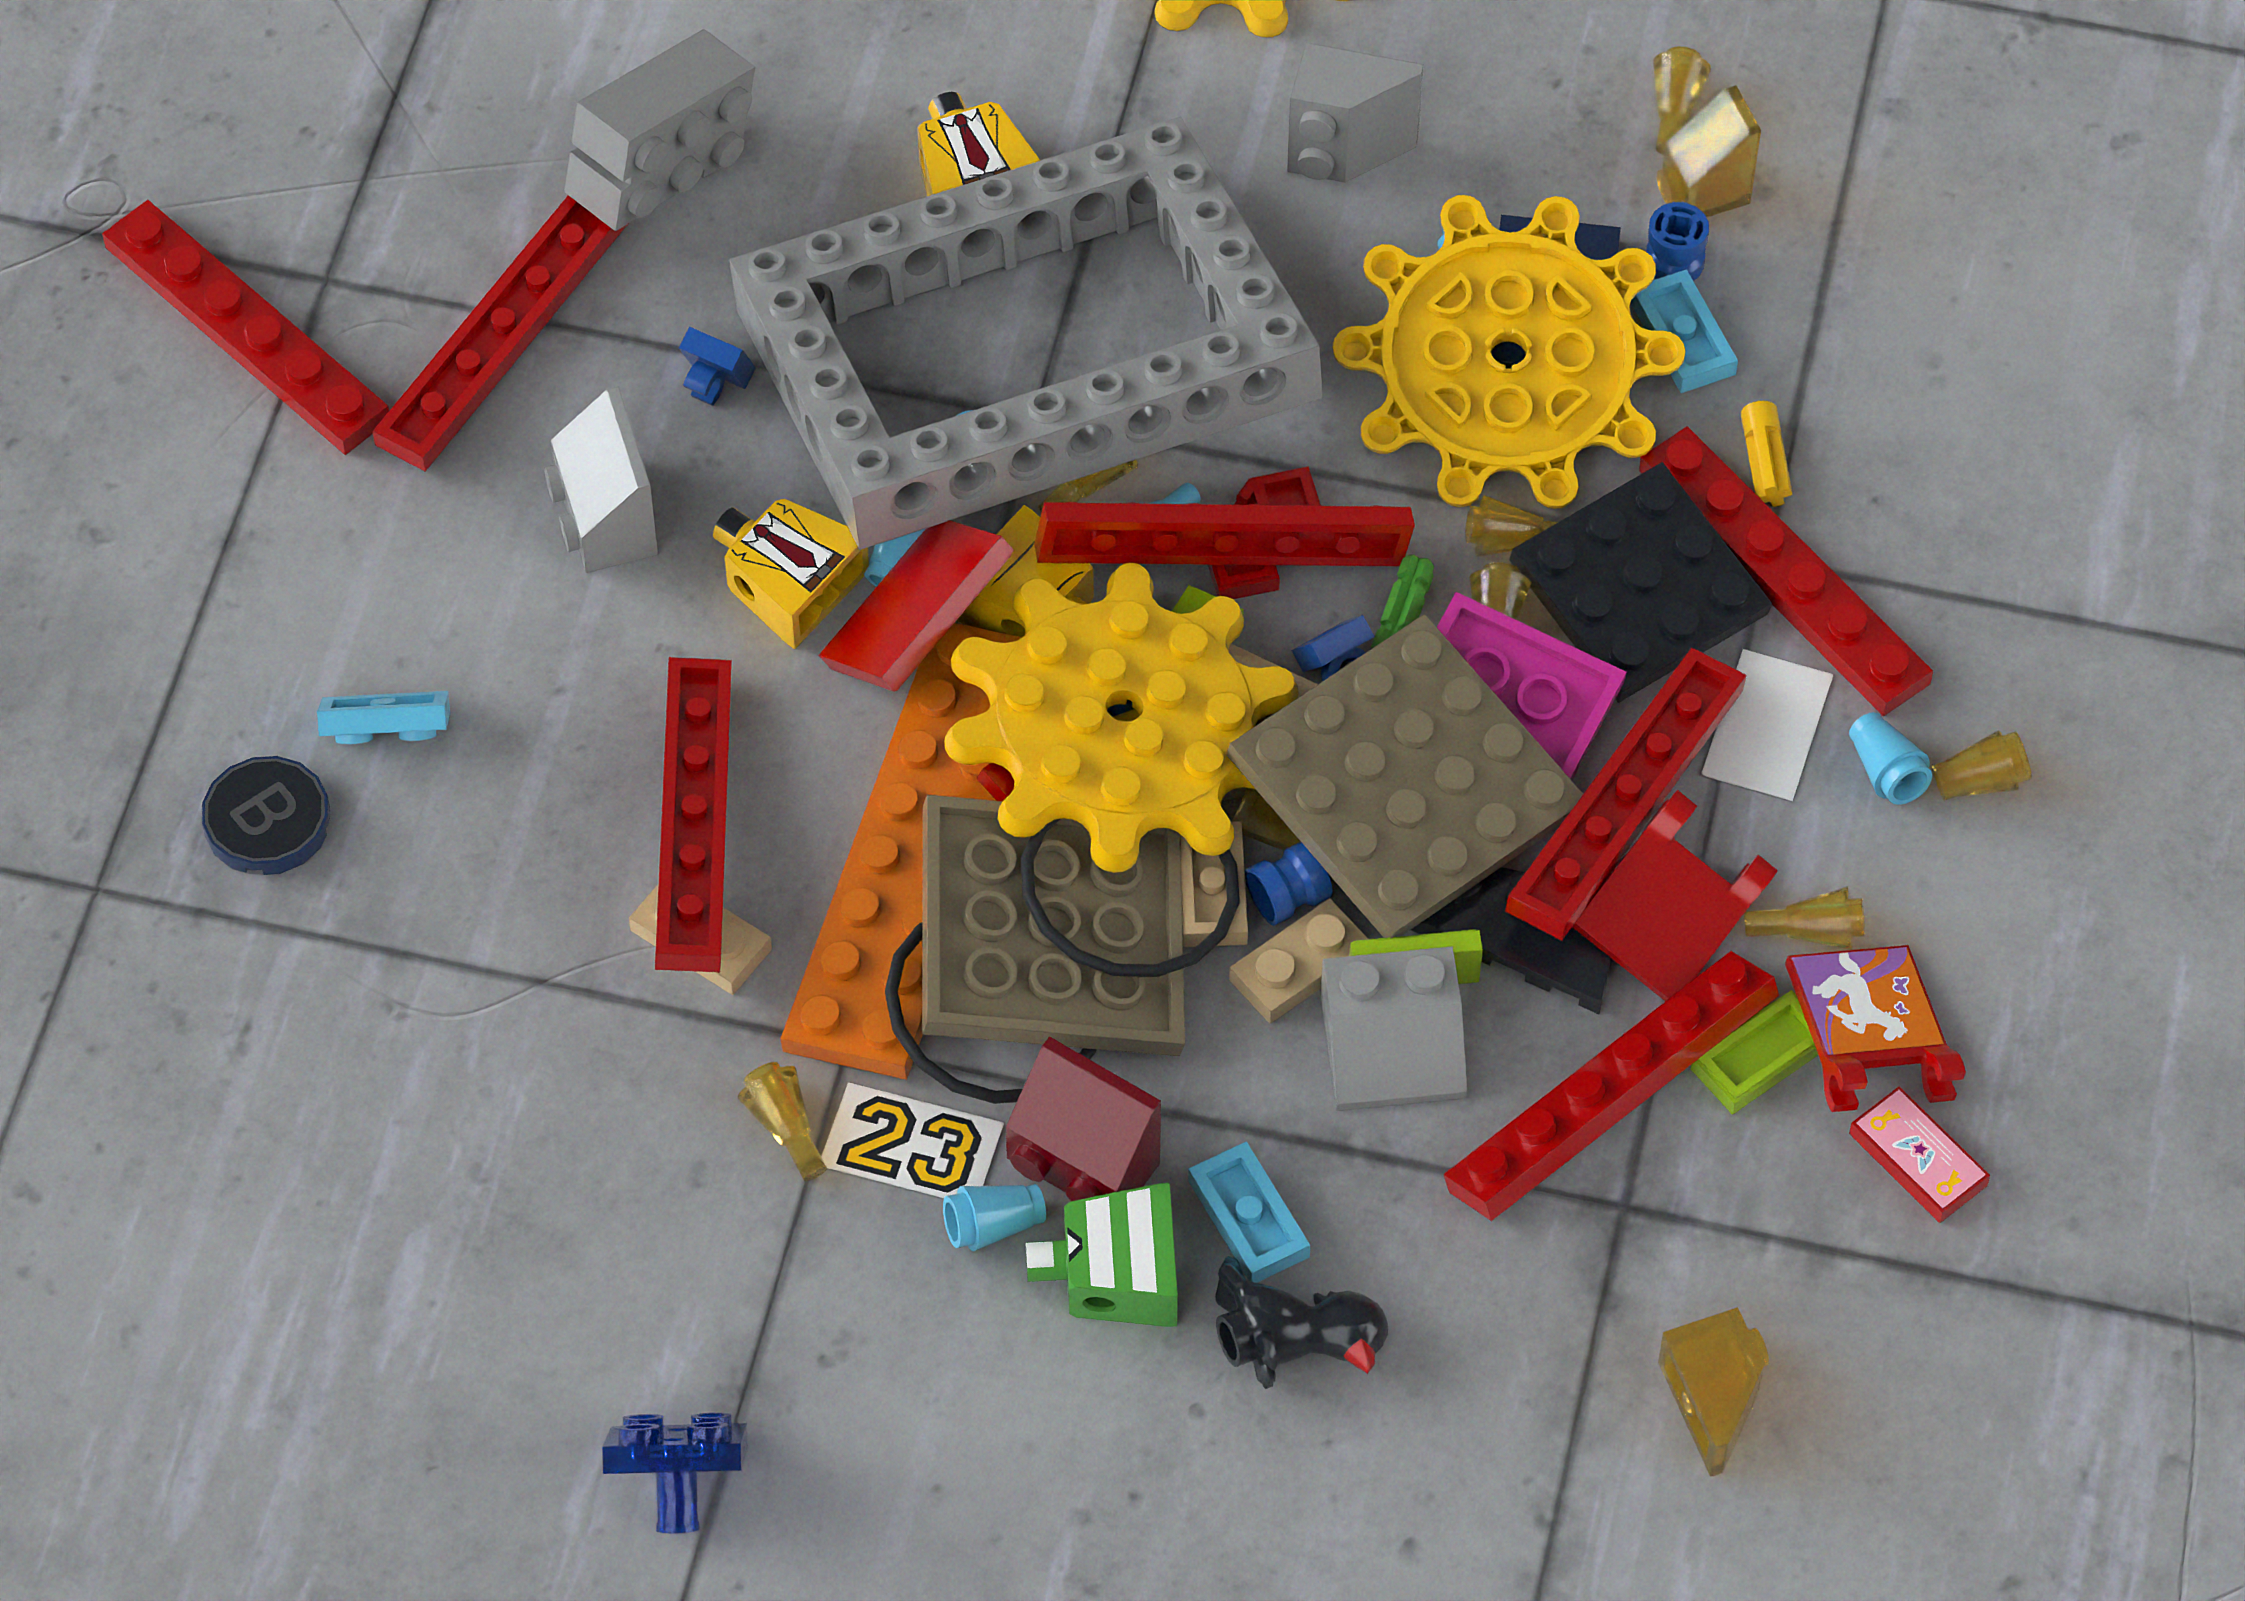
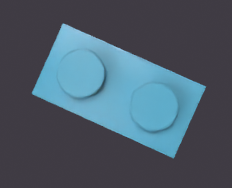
[1631,269,1738,393]
[317,691,450,744]
[1188,1141,1311,1283]

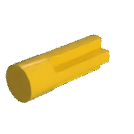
[1741,400,1792,507]

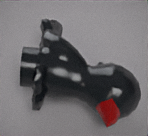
[1215,1256,1388,1389]

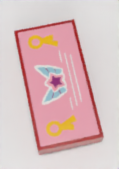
[1849,1086,1990,1223]

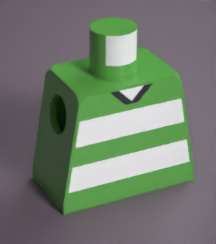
[1026,1183,1178,1327]

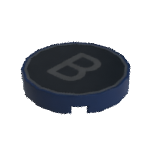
[202,756,330,875]

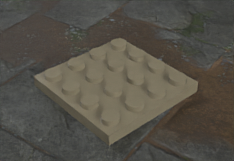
[1226,614,1583,938]
[922,795,1185,1056]

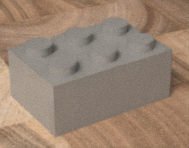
[564,29,755,231]

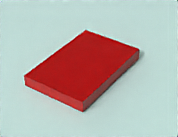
[818,520,1014,692]

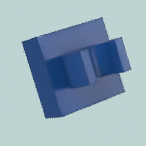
[679,326,756,406]
[1291,615,1375,681]

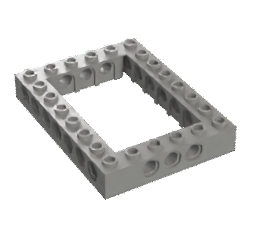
[729,116,1323,550]

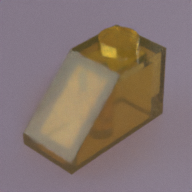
[1657,85,1761,217]
[1658,1307,1769,1477]

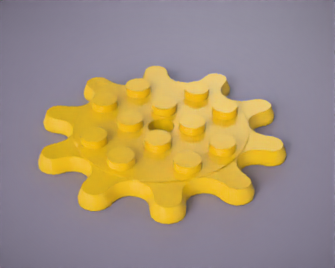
[1332,195,1685,509]
[944,563,1299,873]

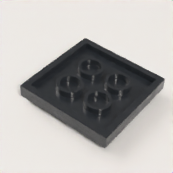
[1509,462,1772,703]

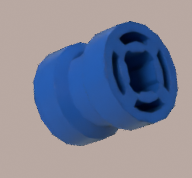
[1646,202,1709,281]
[1245,842,1333,926]

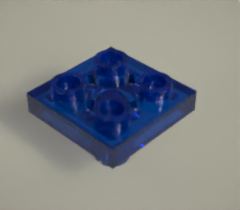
[602,1412,748,1534]

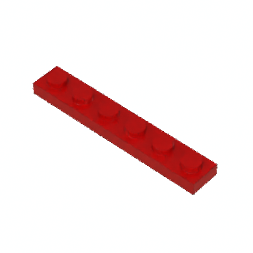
[372,195,629,472]
[102,199,389,455]
[1639,426,1933,717]
[1034,502,1415,567]
[1505,647,1747,941]
[655,657,732,973]
[1443,951,1779,1221]

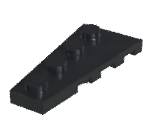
[1411,867,1612,1014]

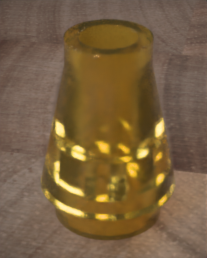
[1932,730,2032,801]

